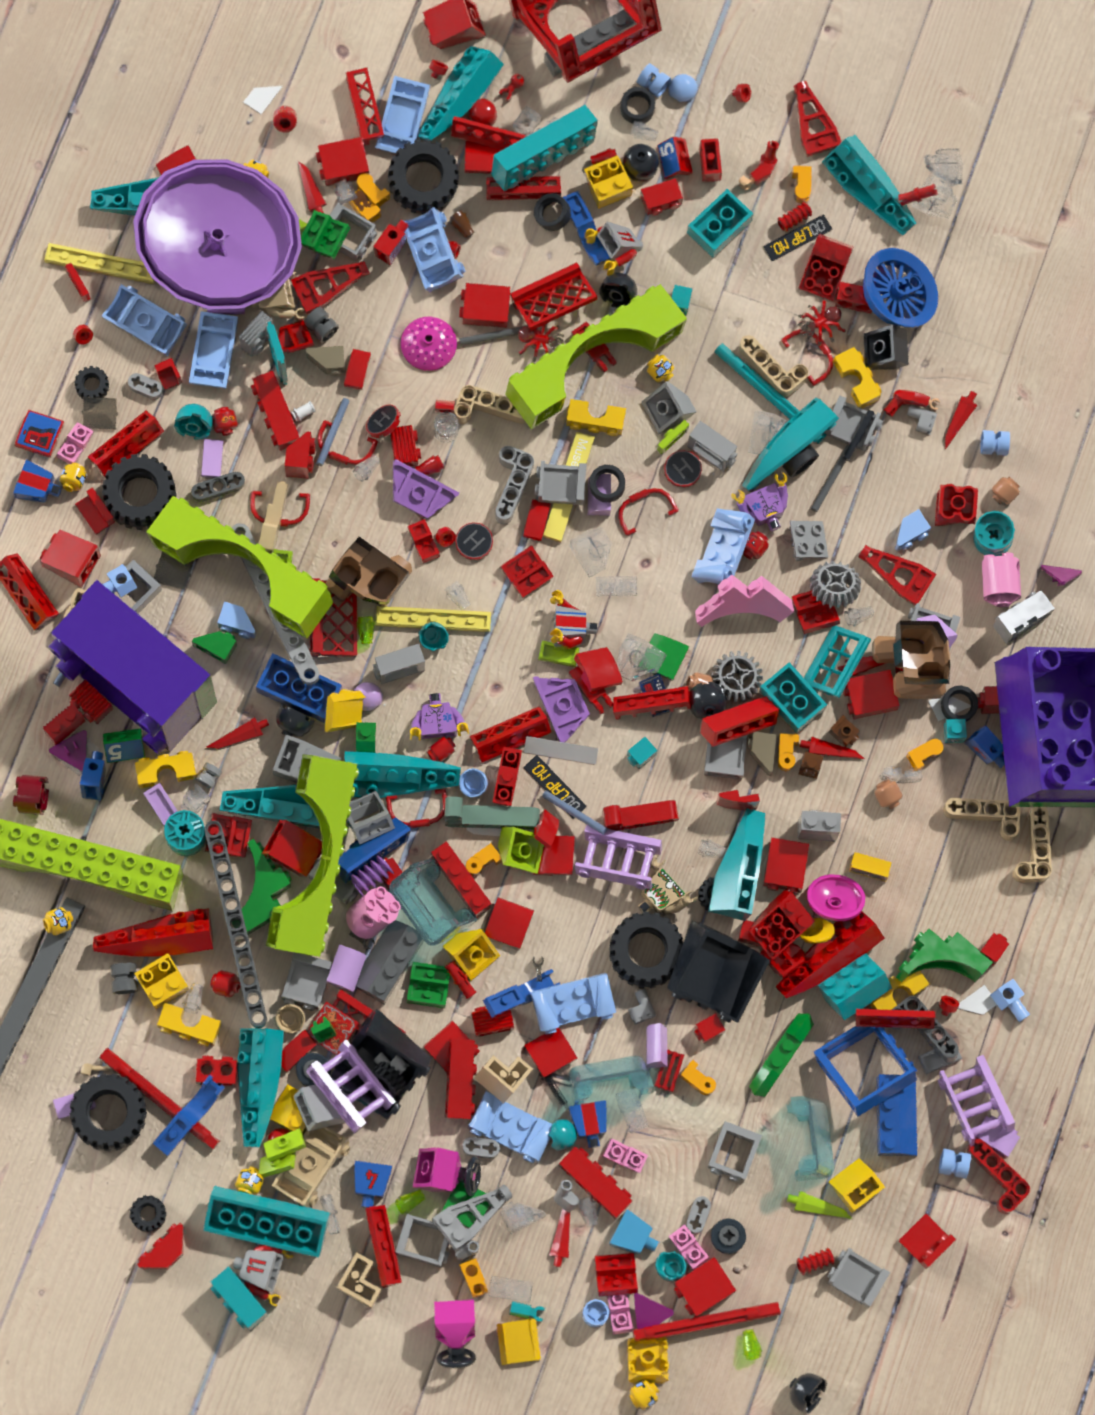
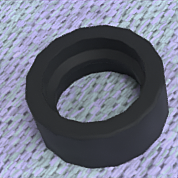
[620,87,655,124]
[534,193,571,231]
[782,444,819,477]
[589,464,625,503]
[941,685,979,722]

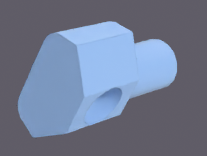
[103,564,137,597]
[990,979,1030,1022]

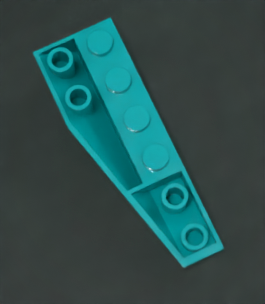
[418,46,504,140]
[822,134,917,235]
[90,177,159,216]
[742,397,839,490]
[344,751,461,798]
[220,785,320,829]
[708,808,765,921]
[237,1028,284,1147]

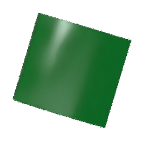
[301,210,350,259]
[638,633,689,681]
[407,962,450,1009]
[441,1183,490,1228]

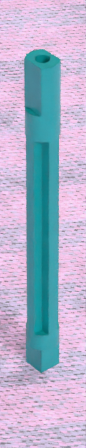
[714,343,827,444]

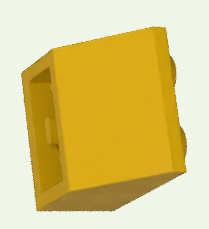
[584,155,633,209]
[134,953,189,1010]
[828,1158,885,1213]

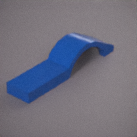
[562,191,612,266]
[483,969,560,1018]
[153,1075,225,1156]

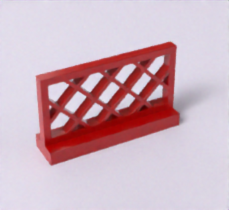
[510,262,598,331]
[310,578,357,657]

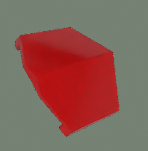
[278,320,314,353]
[760,943,805,978]

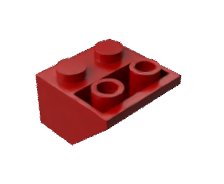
[285,431,316,479]

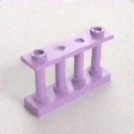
[575,825,662,890]
[306,1040,395,1134]
[938,1055,1015,1146]

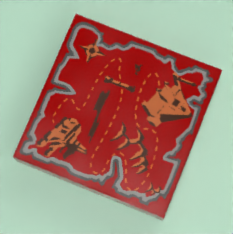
[307,1001,359,1055]

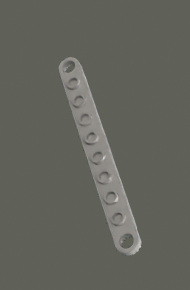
[232,523,319,685]

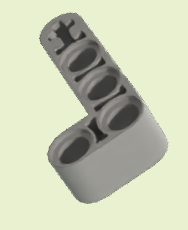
[495,446,534,525]

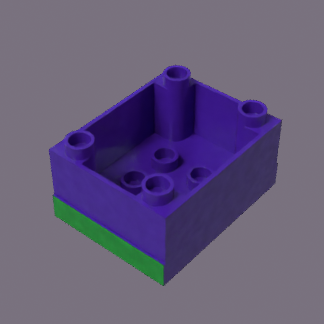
[48,580,217,755]
[994,647,1095,807]

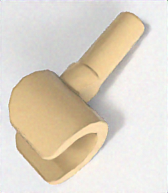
[80,1063,109,1076]

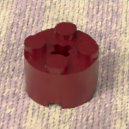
[13,775,49,815]

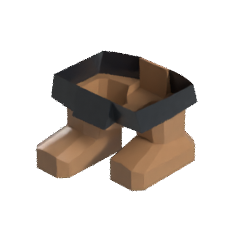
[326,537,412,606]
[872,621,950,699]

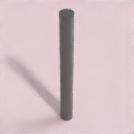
[459,325,527,346]
[811,445,849,512]

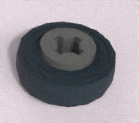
[296,1053,331,1087]
[711,1218,746,1254]

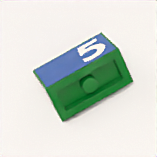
[103,728,145,763]

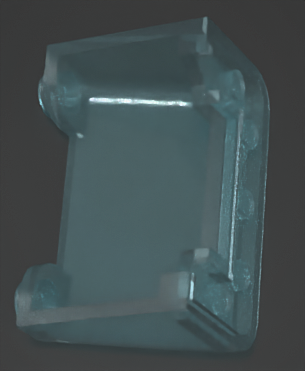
[389,858,478,946]
[569,1056,653,1105]
[786,1096,834,1181]

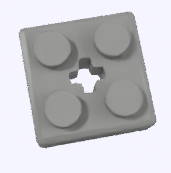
[239,311,273,357]

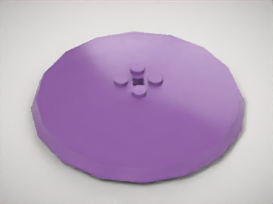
[133,159,302,310]

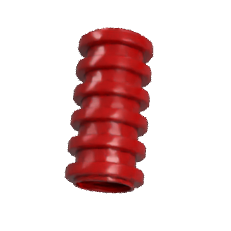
[777,202,812,232]
[796,1248,835,1275]

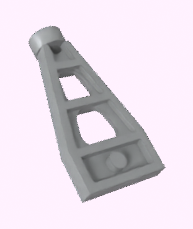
[432,1185,512,1251]

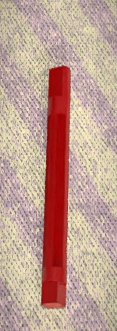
[99,1047,220,1149]
[632,1302,781,1342]

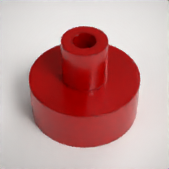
[429,59,449,79]
[732,84,751,102]
[73,325,93,345]
[435,527,456,547]
[938,996,959,1016]

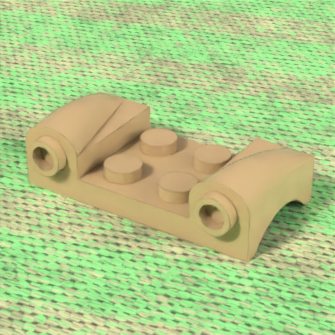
[272,1127,351,1207]

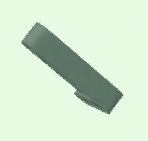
[445,797,540,830]

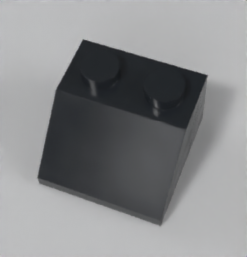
[863,324,909,370]

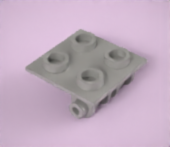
[789,521,828,561]

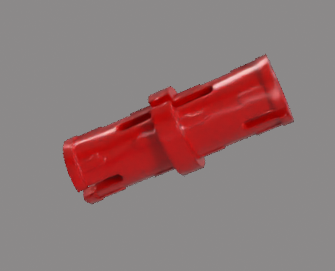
[898,184,938,206]
[445,960,476,999]

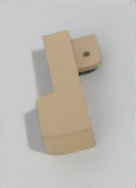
[259,481,289,553]

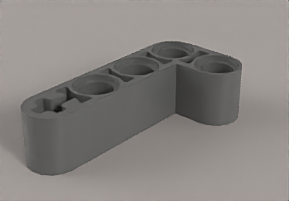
[891,996,959,1063]

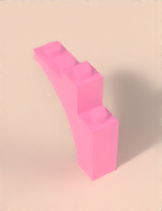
[695,575,794,627]

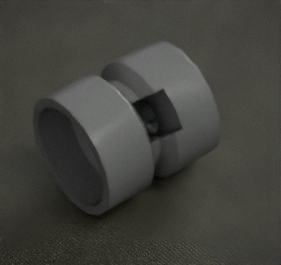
[304,307,339,343]
[111,963,138,994]

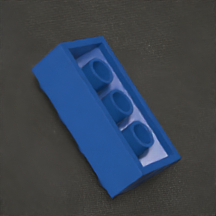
[338,817,411,884]
[876,1074,917,1156]

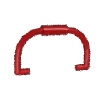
[781,329,833,386]
[317,420,378,465]
[618,488,679,536]
[250,491,310,527]
[386,789,447,828]

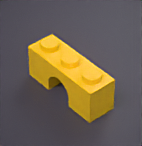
[833,347,882,409]
[566,399,626,436]
[135,751,197,789]
[870,971,930,1010]
[157,1003,222,1047]

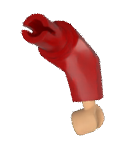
[738,141,779,190]
[883,390,940,417]

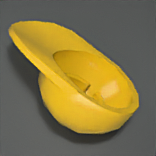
[800,918,835,943]

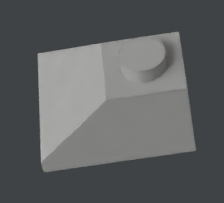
[641,382,697,434]

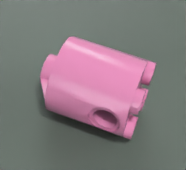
[982,553,1021,607]
[346,887,401,939]

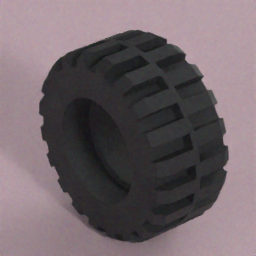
[388,139,459,214]
[102,454,176,530]
[609,911,683,989]
[70,1073,147,1151]

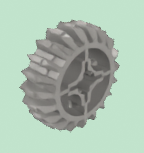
[810,561,861,608]
[711,651,763,702]

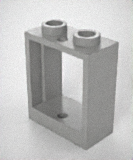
[330,203,377,261]
[687,421,737,472]
[117,560,162,614]
[373,644,425,684]
[346,791,395,844]
[707,1121,762,1183]
[395,1214,450,1267]

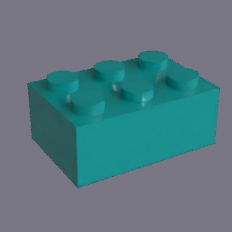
[687,189,754,258]
[759,662,827,734]
[818,953,892,1021]
[210,1266,268,1331]

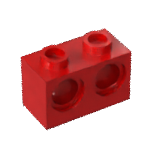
[835,282,872,314]
[196,1056,237,1086]

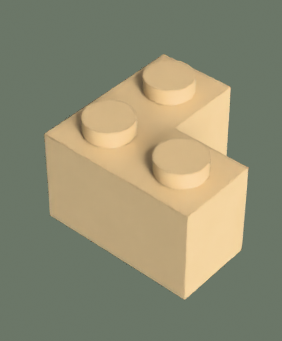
[474,1055,533,1104]
[337,1252,382,1309]

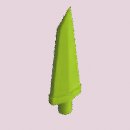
[786,1191,852,1219]

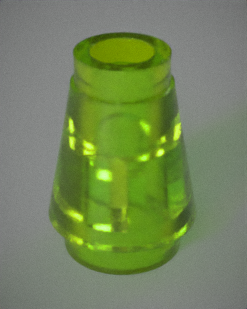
[356,616,375,644]
[395,1189,425,1215]
[742,1329,763,1360]

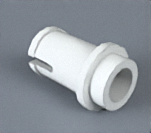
[290,401,316,422]

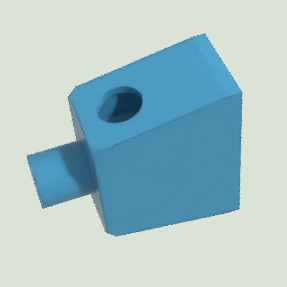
[609,1209,659,1255]

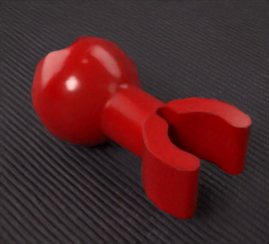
[499,74,525,102]

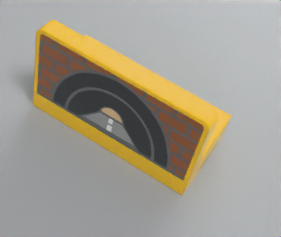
[849,852,892,882]

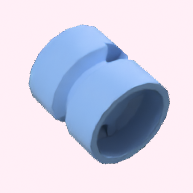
[636,63,671,98]
[980,430,1010,456]
[939,1148,971,1179]
[582,1299,609,1328]

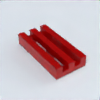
[65,262,91,302]
[654,1049,684,1093]

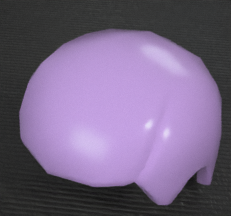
[354,682,383,711]

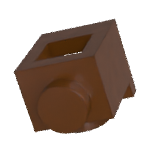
[829,715,860,747]
[798,752,823,779]

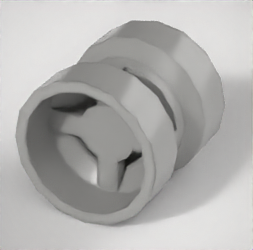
[196,762,222,789]

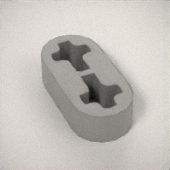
[128,373,163,400]
[463,1137,500,1158]
[686,1196,711,1234]

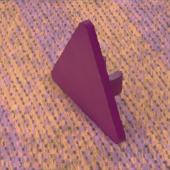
[1040,565,1082,586]
[49,730,87,771]
[634,1293,674,1329]

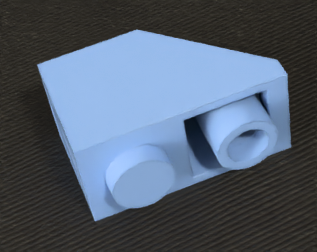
[895,509,931,551]
[217,601,256,639]

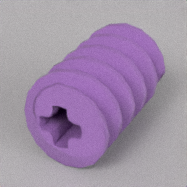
[351,856,394,897]

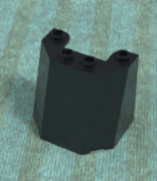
[667,920,770,1023]
[330,1009,432,1120]

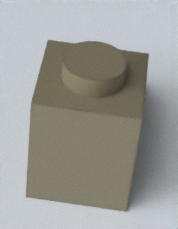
[306,346,345,376]
[747,732,776,776]

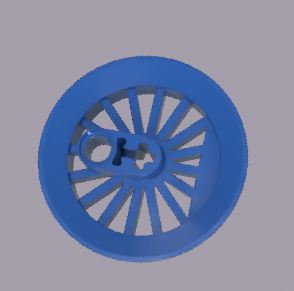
[863,248,938,328]

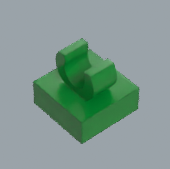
[311,1016,337,1043]

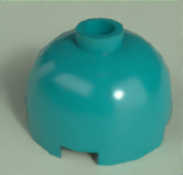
[174,404,212,440]

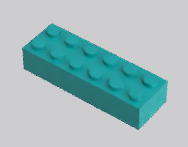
[491,105,598,191]
[203,1186,330,1258]

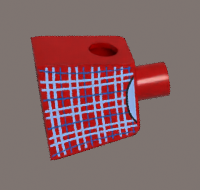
[373,220,409,266]

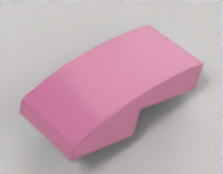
[57,422,94,464]
[602,1138,648,1173]
[669,1225,709,1270]
[607,1294,633,1335]

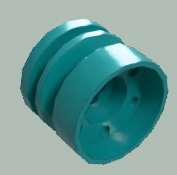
[973,511,1015,556]
[164,810,206,857]

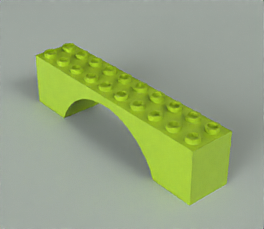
[505,284,687,430]
[147,496,333,639]
[266,754,358,957]
[0,819,183,911]

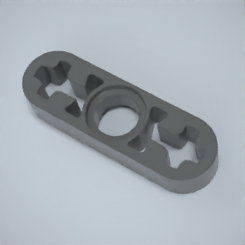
[191,472,245,502]

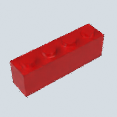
[250,371,300,451]
[700,696,779,747]
[431,841,492,919]
[445,1039,478,1119]
[558,1146,633,1220]

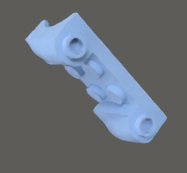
[404,207,465,292]
[102,284,187,357]
[691,508,755,585]
[530,973,616,1034]
[468,1091,552,1163]

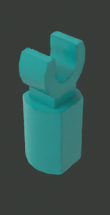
[509,1301,545,1322]

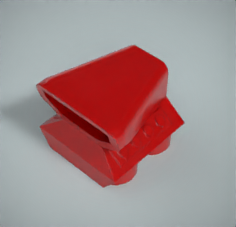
[935,484,978,526]

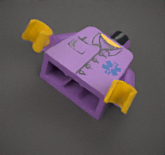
[731,472,788,532]
[409,693,469,741]

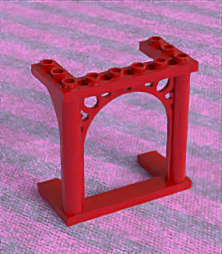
[509,0,662,83]

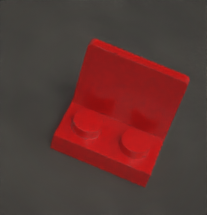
[899,1214,957,1269]

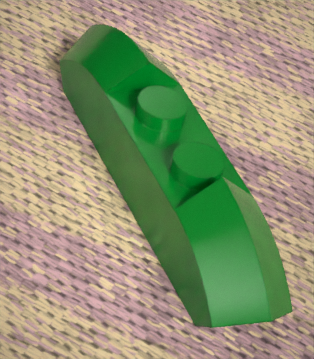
[749,1014,814,1097]

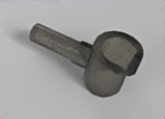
[349,931,375,950]
[532,956,544,982]

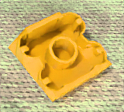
[325,689,366,732]
[496,1319,541,1365]
[627,1338,669,1384]

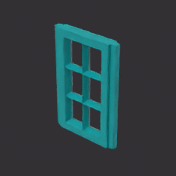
[266,321,288,385]
[804,625,871,698]

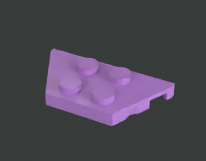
[393,459,459,519]
[533,676,590,743]

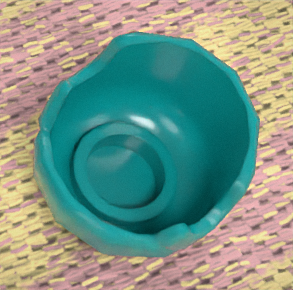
[418,622,449,651]
[549,1119,577,1151]
[655,1251,687,1282]

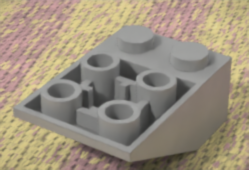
[273,735,341,783]

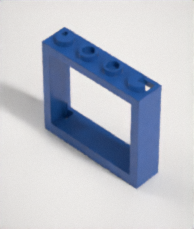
[814,1026,917,1117]

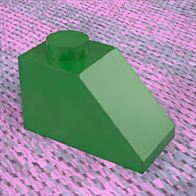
[192,631,237,664]
[356,722,376,753]

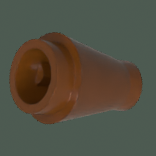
[449,210,475,239]

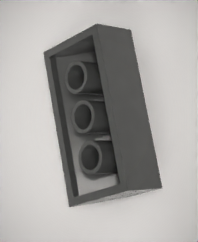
[356,920,425,1005]

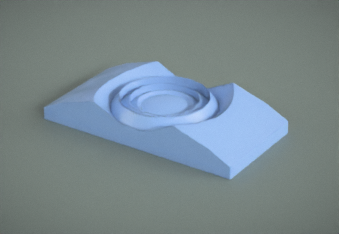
[375,76,430,153]
[189,311,238,389]

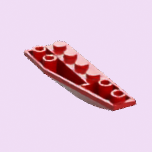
[93,908,213,957]
[776,911,885,998]

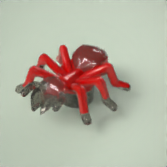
[798,300,846,346]
[518,318,565,362]

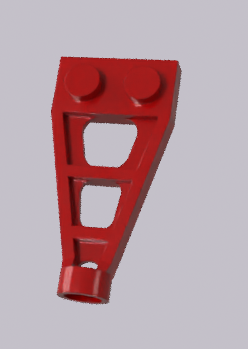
[793,81,842,157]
[291,260,370,314]
[858,545,937,606]

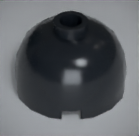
[622,143,659,182]
[599,273,638,309]
[690,682,726,720]
[276,704,315,737]
[789,1373,827,1414]

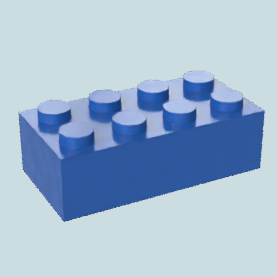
[256,653,342,723]

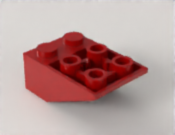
[798,234,854,301]
[749,890,815,960]

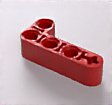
[602,800,679,831]
[967,1139,1030,1214]

